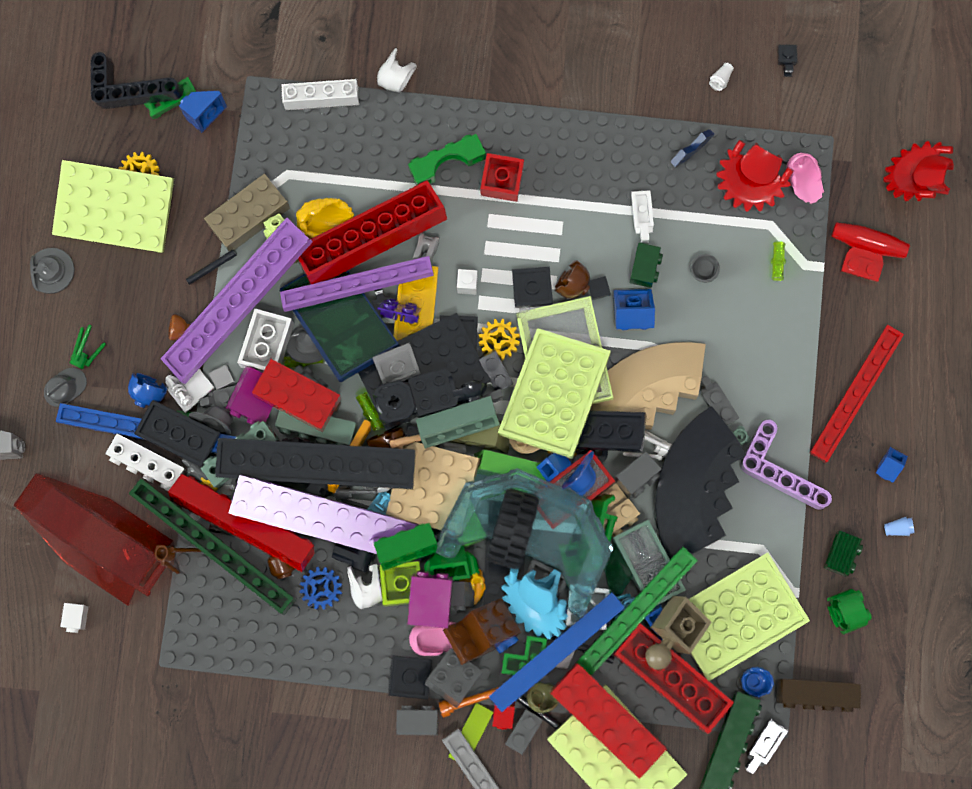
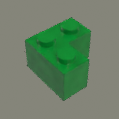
[502,636,547,680]

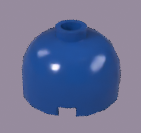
[128,373,168,408]

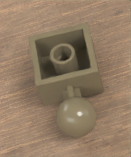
[646,596,712,670]

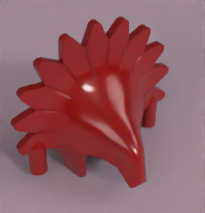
[716,140,794,212]
[883,141,954,201]

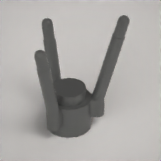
[335,485,378,509]

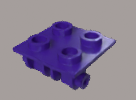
[378,298,421,324]

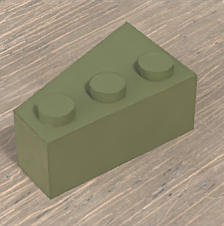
[451,420,510,455]

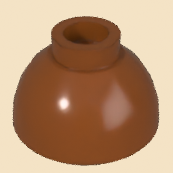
[168,314,190,340]

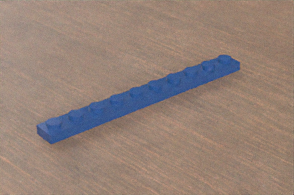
[56,403,236,453]

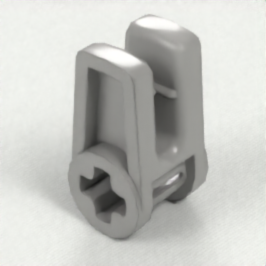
[413,233,440,262]

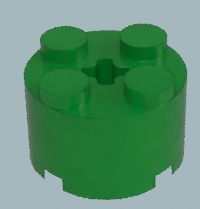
[827,589,872,634]

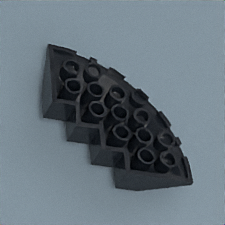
[655,406,746,560]

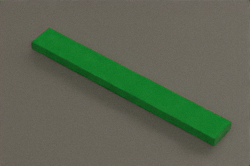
[575,547,698,676]

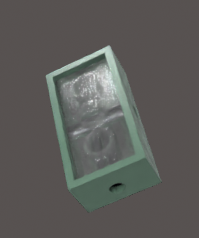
[612,520,686,606]

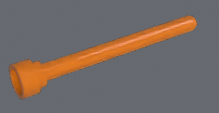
[438,686,501,718]

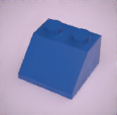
[179,91,227,133]
[613,289,655,330]

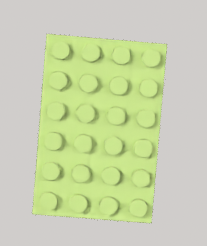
[52,160,174,253]
[498,328,611,459]
[689,553,810,681]
[547,684,688,789]

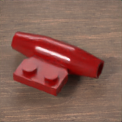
[831,222,910,282]

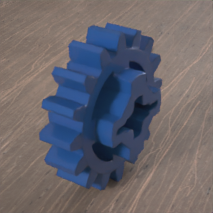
[299,567,343,610]

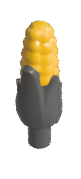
[182,459,218,492]

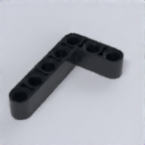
[90,52,184,109]

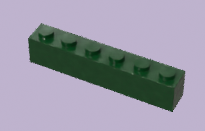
[699,690,762,789]

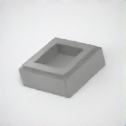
[209,365,235,390]

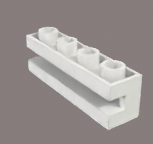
[282,79,359,110]

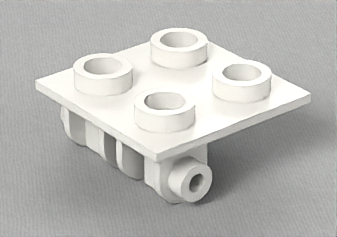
[165,369,214,413]

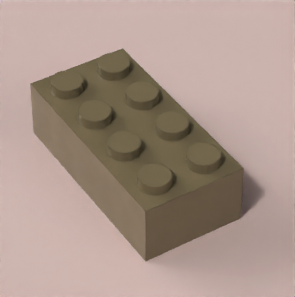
[204,173,290,251]

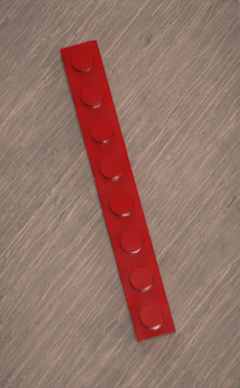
[810,325,904,463]

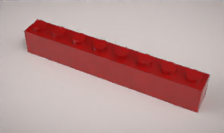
[168,474,315,572]

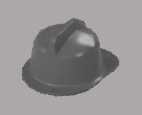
[44,368,87,407]
[189,406,234,436]

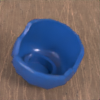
[741,667,774,698]

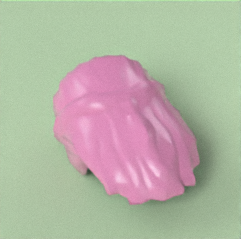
[786,153,824,204]
[409,622,456,656]

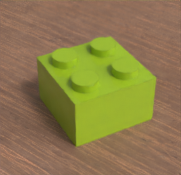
[380,561,421,607]

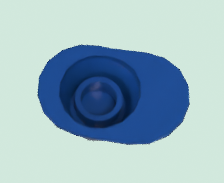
[562,451,596,496]

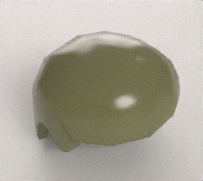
[527,682,558,713]

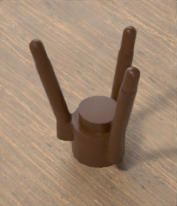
[155,545,201,574]

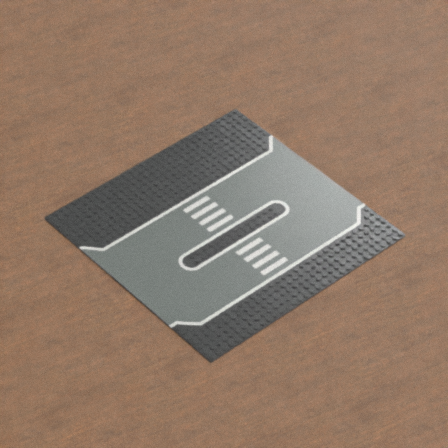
[159,76,834,739]

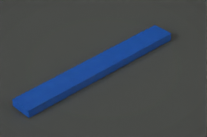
[489,593,625,712]

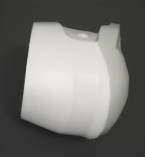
[377,48,417,93]
[347,564,383,609]

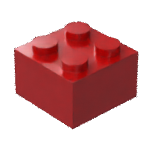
[480,153,524,202]

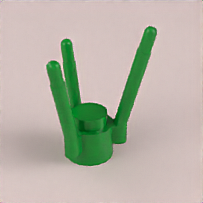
[69,325,106,369]

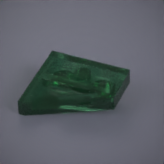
[602,544,634,597]

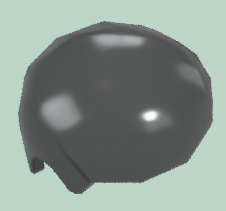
[691,254,720,283]

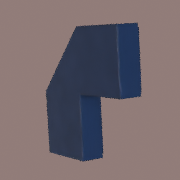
[671,129,714,167]

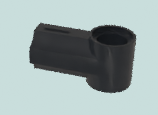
[331,543,374,573]

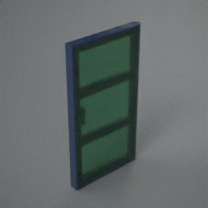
[279,271,400,382]

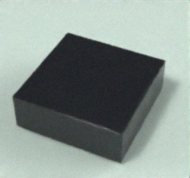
[588,276,611,300]

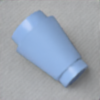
[884,517,914,536]

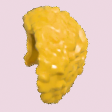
[296,198,354,239]

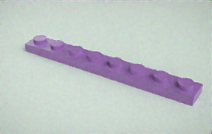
[280,256,434,312]

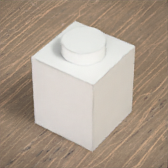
[457,269,478,295]
[61,603,89,633]

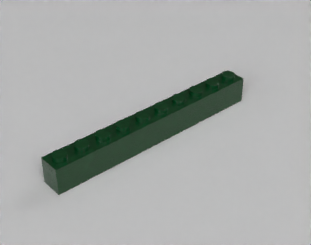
[128,479,296,615]

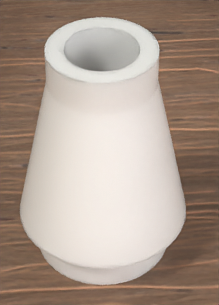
[709,63,734,91]

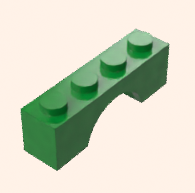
[408,134,486,185]

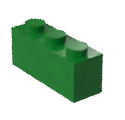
[373,523,439,571]

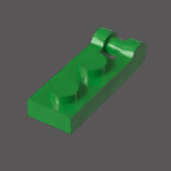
[144,77,196,119]

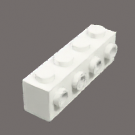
[106,434,188,491]

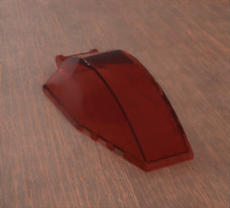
[14,473,173,606]

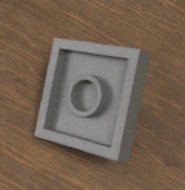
[373,343,421,384]

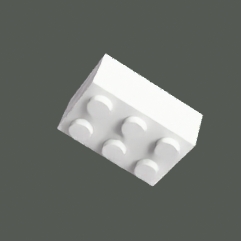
[237,309,294,373]

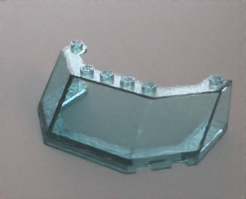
[436,468,613,618]

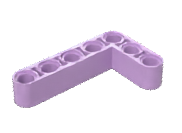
[740,420,832,510]

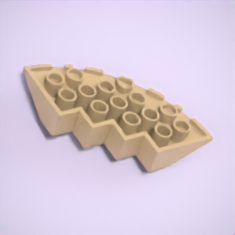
[590,342,706,430]

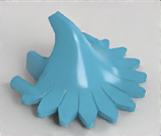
[501,568,568,639]

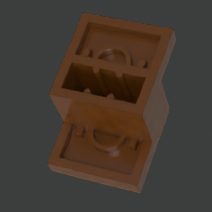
[443,598,521,665]

